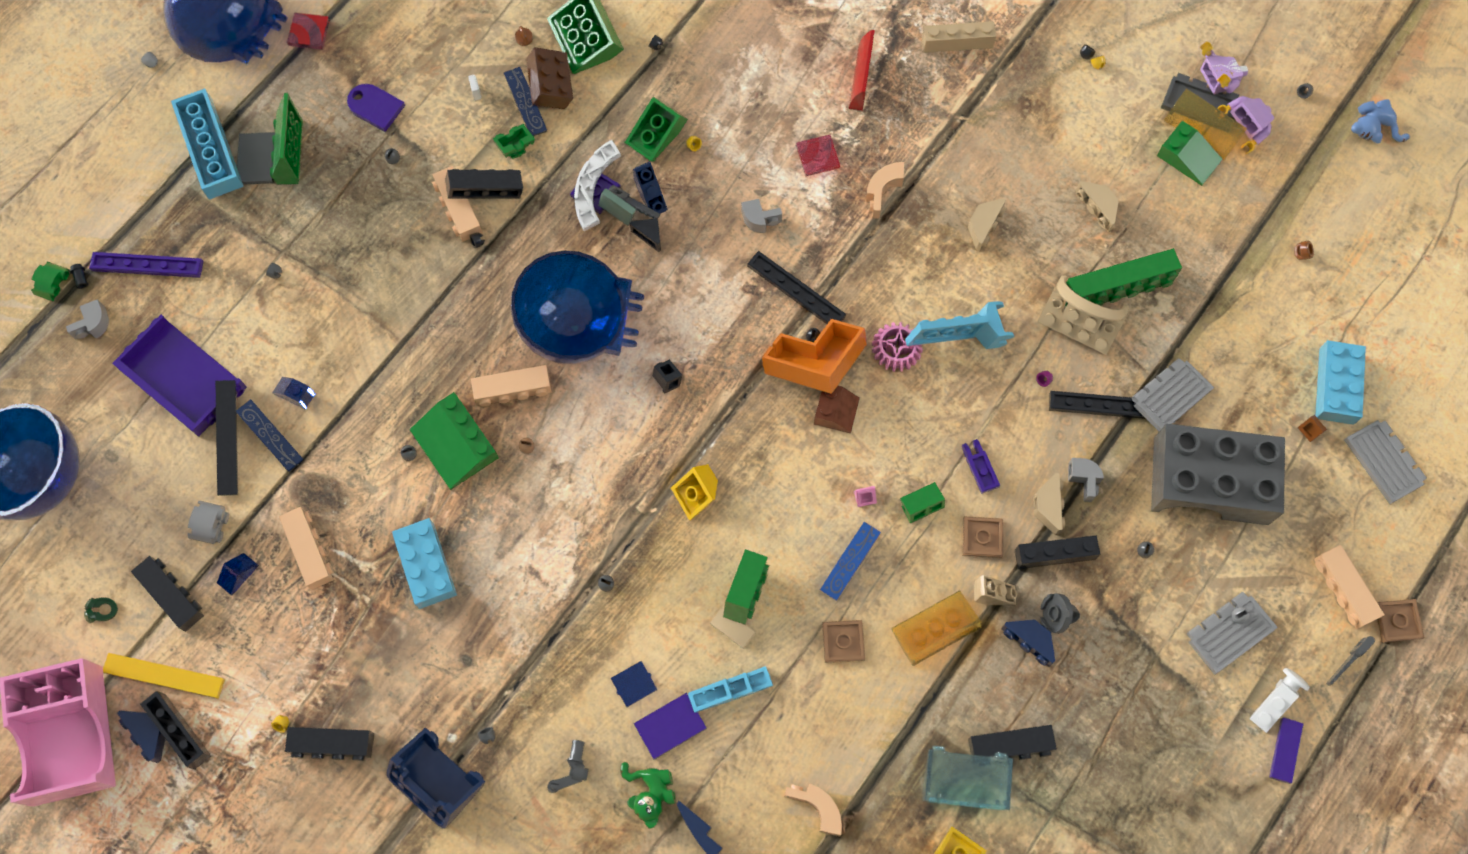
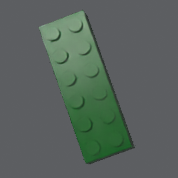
[1065,248,1182,306]

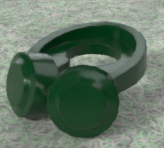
[84,597,118,624]

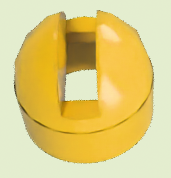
[1090,55,1106,70]
[686,136,702,151]
[271,715,290,733]

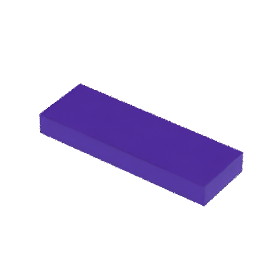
[1269,717,1304,784]

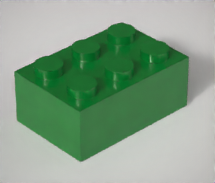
[723,549,770,625]

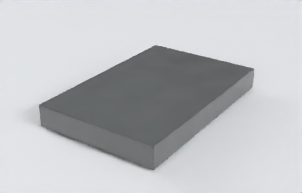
[237,132,275,184]

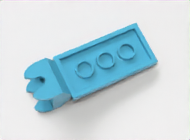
[905,301,1014,349]

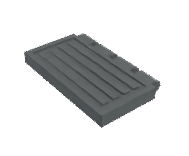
[1161,73,1240,133]

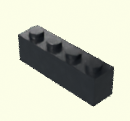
[445,169,523,199]
[1014,535,1101,569]
[130,556,204,632]
[140,691,211,770]
[968,725,1057,766]
[285,727,374,761]

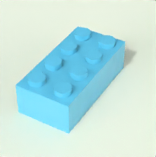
[1316,340,1366,425]
[392,518,457,609]

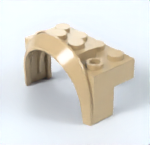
[1037,276,1130,355]

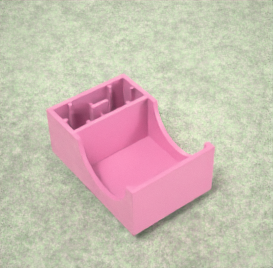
[0,658,116,807]

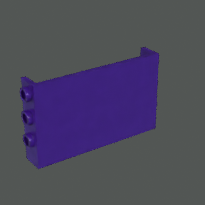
[112,315,247,437]

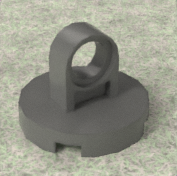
[1040,593,1080,634]

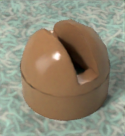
[519,437,535,454]

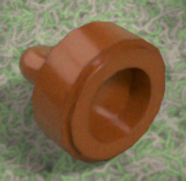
[515,26,533,46]
[1294,240,1314,260]

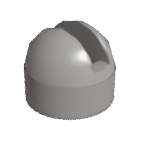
[141,52,158,68]
[1231,607,1250,624]

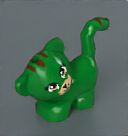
[620,762,676,829]

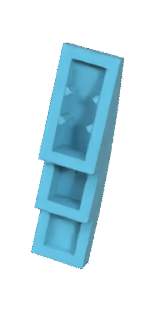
[688,666,773,713]

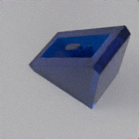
[217,553,259,595]

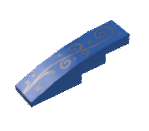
[820,522,881,601]

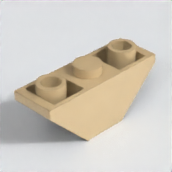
[1075,181,1119,233]
[968,198,1006,251]
[1033,473,1065,535]
[974,575,1017,605]

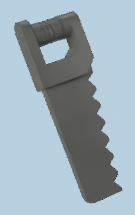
[609,185,660,219]
[1326,636,1375,686]

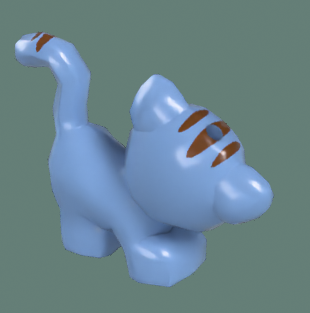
[1351,99,1410,143]

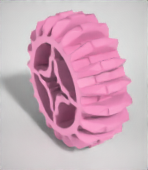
[872,322,923,372]

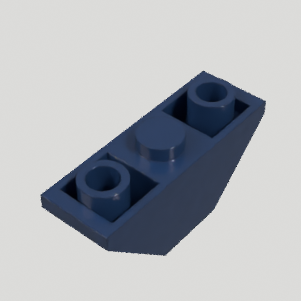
[633,161,668,214]
[1001,619,1055,667]
[117,711,165,763]

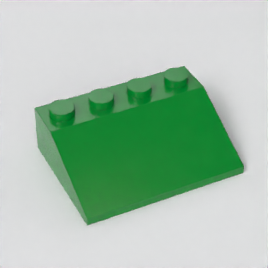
[547,0,624,74]
[270,93,303,185]
[409,392,499,490]

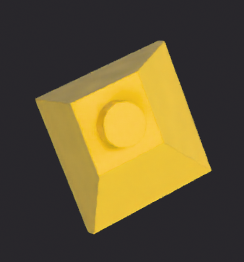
[671,464,718,520]

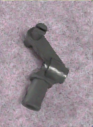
[547,740,589,793]

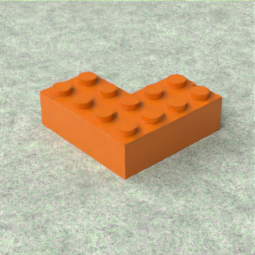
[762,319,867,394]

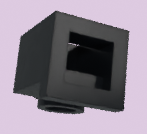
[652,359,682,394]

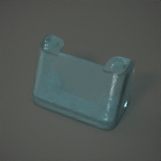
[922,746,1013,811]

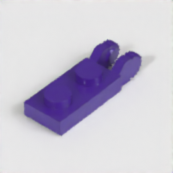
[962,439,1000,494]

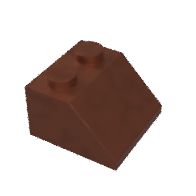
[814,386,860,434]

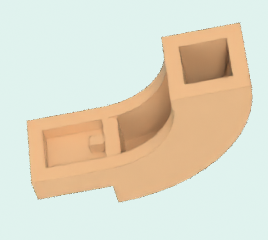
[865,162,904,219]
[784,784,842,837]

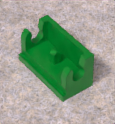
[900,482,945,524]

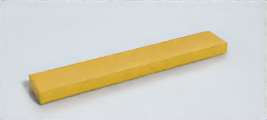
[103,653,225,699]

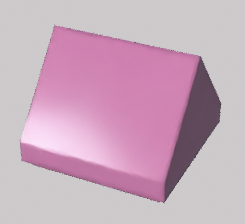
[854,486,877,507]

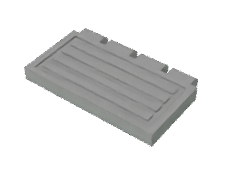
[1132,358,1214,432]
[1344,420,1427,504]
[1187,592,1278,675]

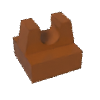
[1298,415,1327,442]

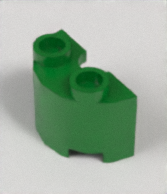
[493,124,535,159]
[31,261,70,302]

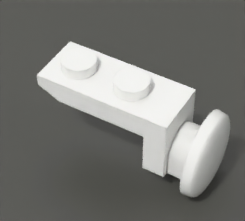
[1250,668,1310,733]

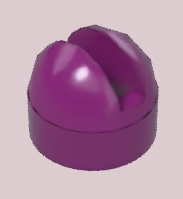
[1036,370,1053,387]

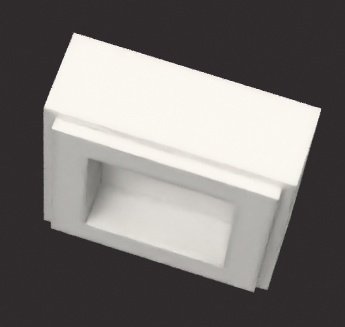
[468,75,481,100]

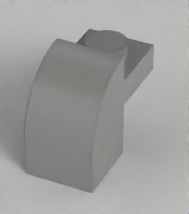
[741,199,782,233]
[66,299,109,339]
[1068,458,1104,502]

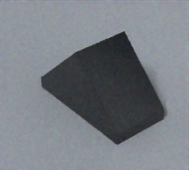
[630,218,661,252]

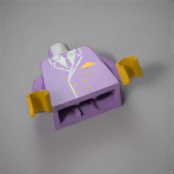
[1200,41,1248,94]
[1215,96,1274,154]

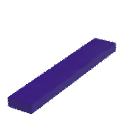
[89,252,204,278]

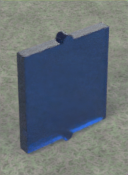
[611,661,657,707]

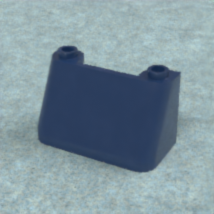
[386,727,485,829]

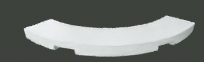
[574,140,621,232]

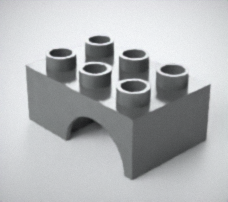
[1151,424,1285,525]

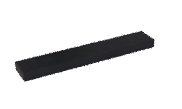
[747,251,846,324]
[215,380,238,496]
[1049,391,1146,419]

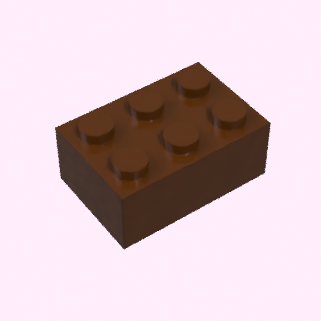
[526,47,573,110]

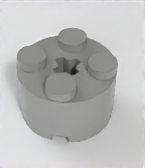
[188,501,229,544]

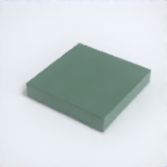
[598,189,636,226]

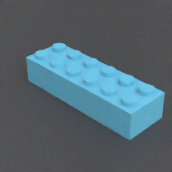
[171,89,244,200]

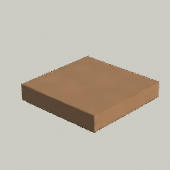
[962,516,1003,558]
[1377,599,1425,643]
[822,620,865,663]

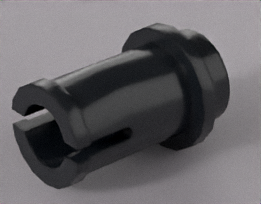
[70,264,88,289]

